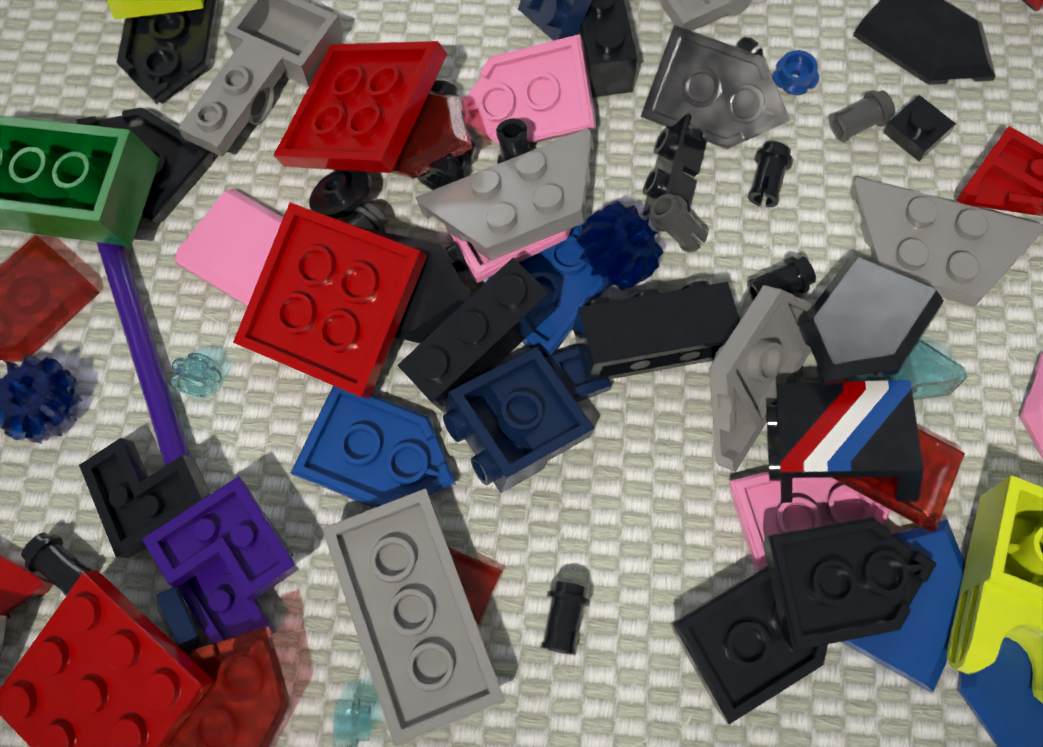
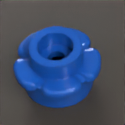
[773,50,819,95]

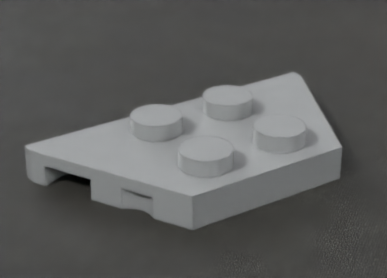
[415,128,594,261]
[850,177,1043,307]
[709,285,813,472]

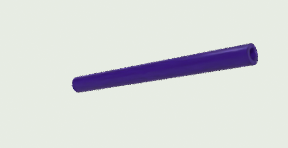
[96,242,191,466]

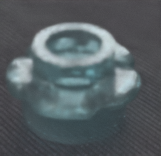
[171,353,222,398]
[333,694,371,747]

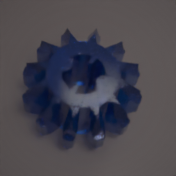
[576,201,664,291]
[0,354,83,444]

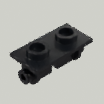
[642,114,707,216]

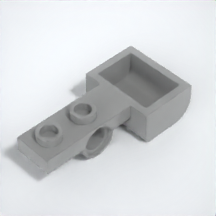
[178,0,342,157]

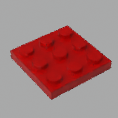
[273,41,447,173]
[233,202,428,399]
[0,570,214,747]

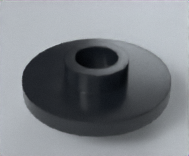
[309,170,372,219]

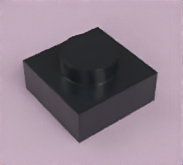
[883,95,956,162]

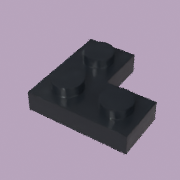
[79,438,210,558]

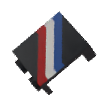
[766,380,924,503]

